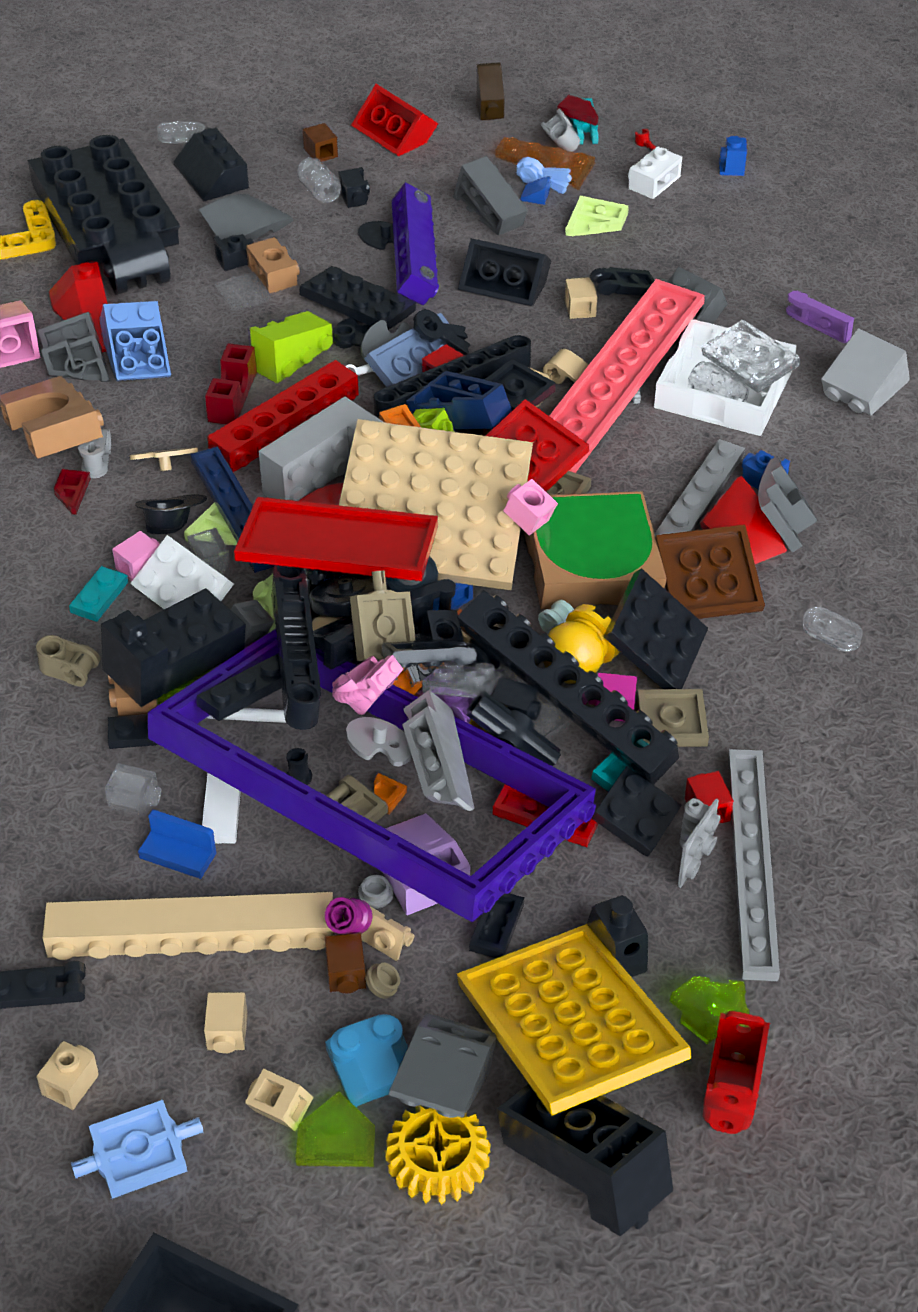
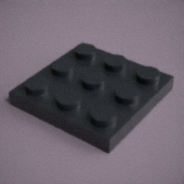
[604,568,708,689]

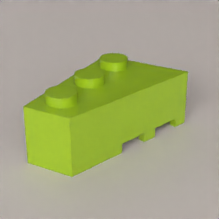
[250,311,333,384]

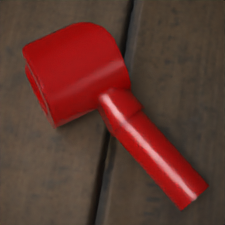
[635,129,656,151]

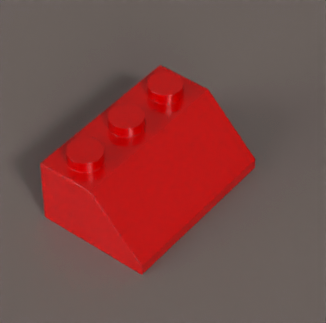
[351,84,438,156]

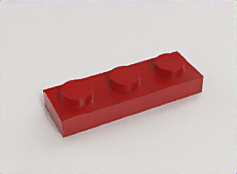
[493,784,599,848]

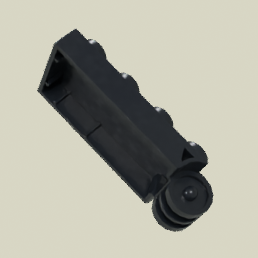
[28,135,181,295]

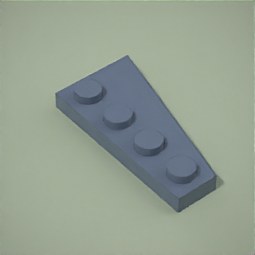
[364,312,449,387]

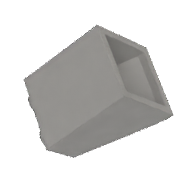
[821,328,910,416]

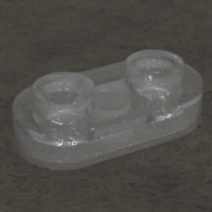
[157,122,205,144]
[802,607,863,652]

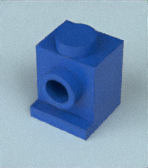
[719,136,747,176]
[742,450,790,490]

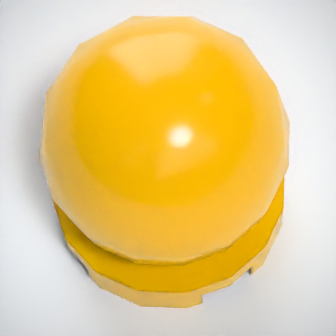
[543,604,620,684]

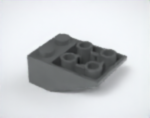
[667,267,728,352]
[389,1013,497,1118]

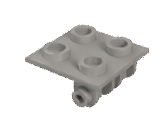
[677,799,720,888]

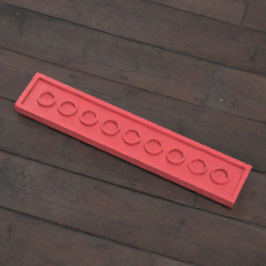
[549,279,704,473]

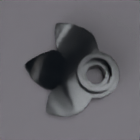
[332,318,371,349]

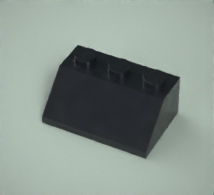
[174,127,249,202]
[458,238,552,307]

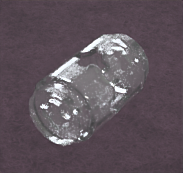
[297,157,341,203]
[688,361,749,402]

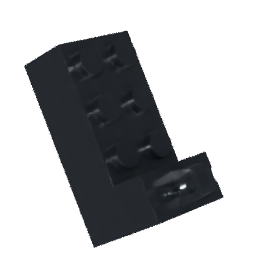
[101,588,246,707]
[497,1084,674,1237]

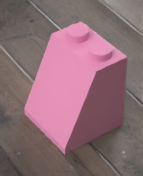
[0,300,41,368]

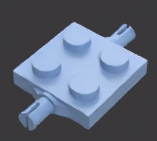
[71,1100,203,1199]

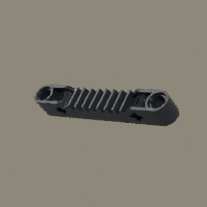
[271,565,321,730]

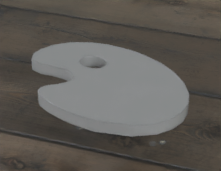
[346,717,412,766]

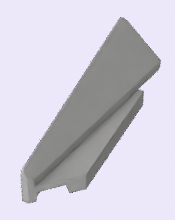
[402,690,474,811]

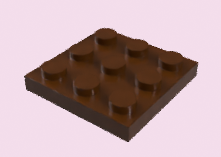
[656,525,765,619]

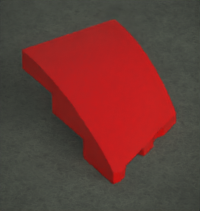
[700,476,787,564]

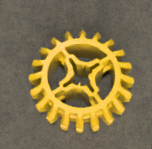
[385,1105,490,1205]

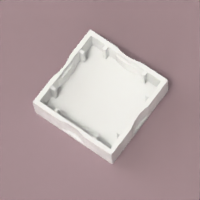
[654,319,797,436]

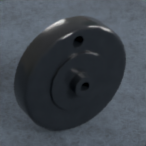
[309,574,374,617]

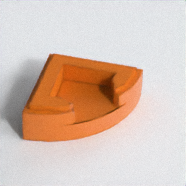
[374,773,407,815]

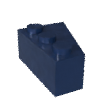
[406,371,512,429]

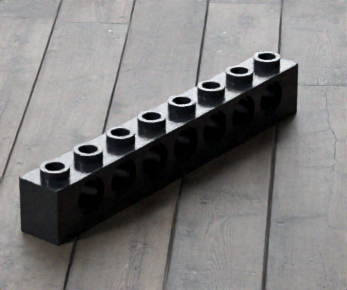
[457,590,679,785]

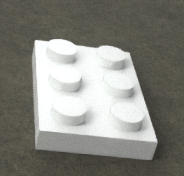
[130,535,234,609]

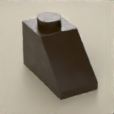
[476,62,505,120]

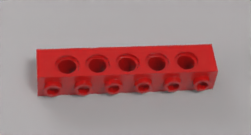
[207,360,359,472]

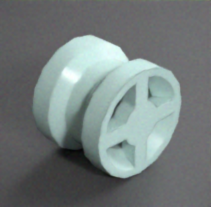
[538,600,574,634]

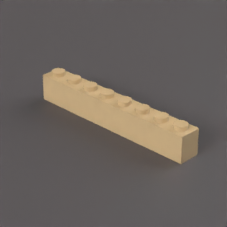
[43,892,334,960]

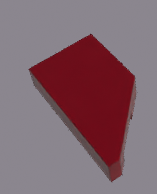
[557,95,598,125]
[54,469,91,514]

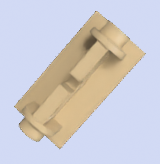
[343,898,414,961]

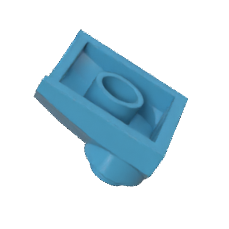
[325,1014,408,1109]

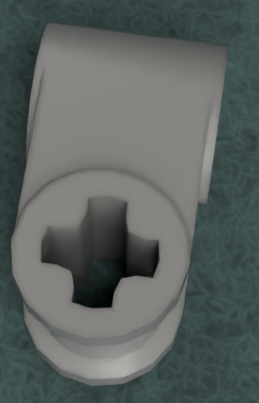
[541,108,580,154]
[78,429,111,478]

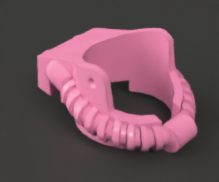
[332,655,403,715]

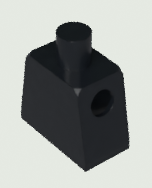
[587,895,648,977]

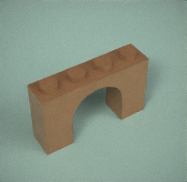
[0,376,104,459]

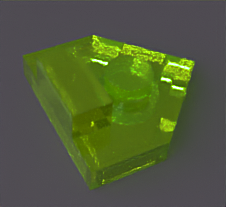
[669,976,750,1044]
[296,1091,376,1167]

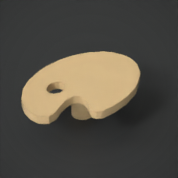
[129,447,198,471]

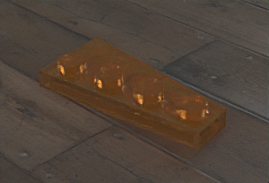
[495,137,595,190]

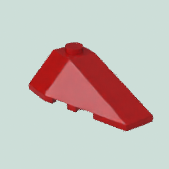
[49,262,108,352]

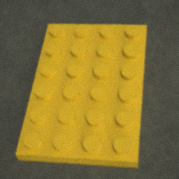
[457,924,691,1115]

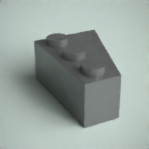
[453,156,528,236]

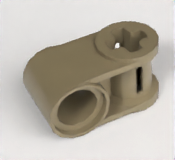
[36,635,101,687]

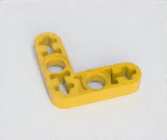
[0,200,56,259]

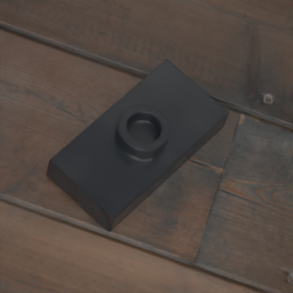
[469,893,525,958]

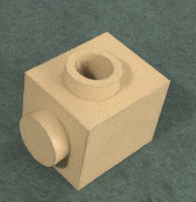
[37,1041,99,1110]

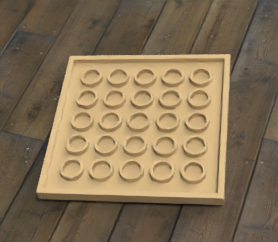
[339,419,533,590]

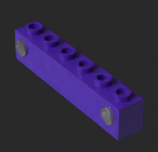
[392,182,439,305]

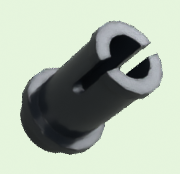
[286,748,313,785]

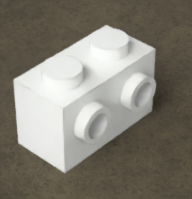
[628,147,682,199]

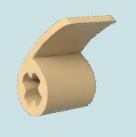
[543,349,588,384]

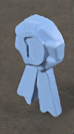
[516,157,572,194]

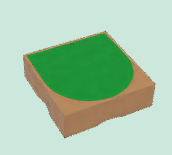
[524,491,667,609]

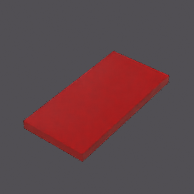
[234,497,438,581]

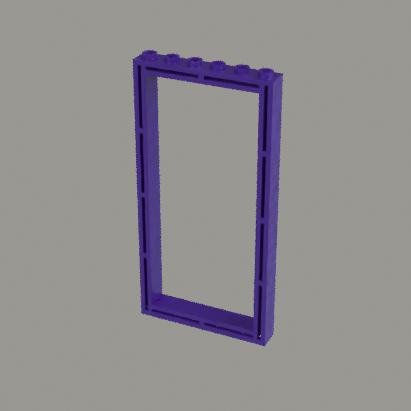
[148,628,596,922]

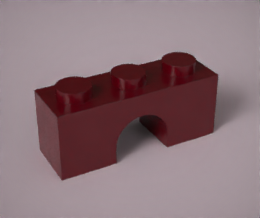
[205,343,257,424]

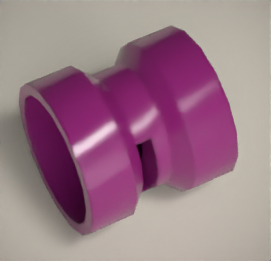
[325,897,373,934]

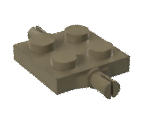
[350,570,416,680]

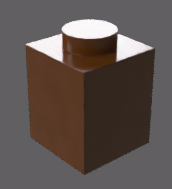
[303,123,338,163]
[325,933,366,994]

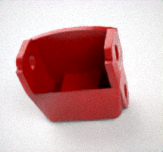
[702,1011,770,1134]

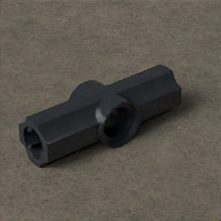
[466,691,561,766]

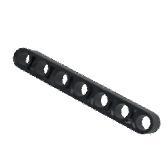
[373,335,531,418]

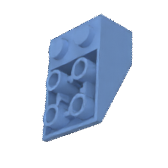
[100,301,171,381]

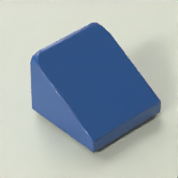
[520,176,551,205]

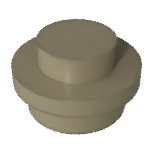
[365,963,400,999]

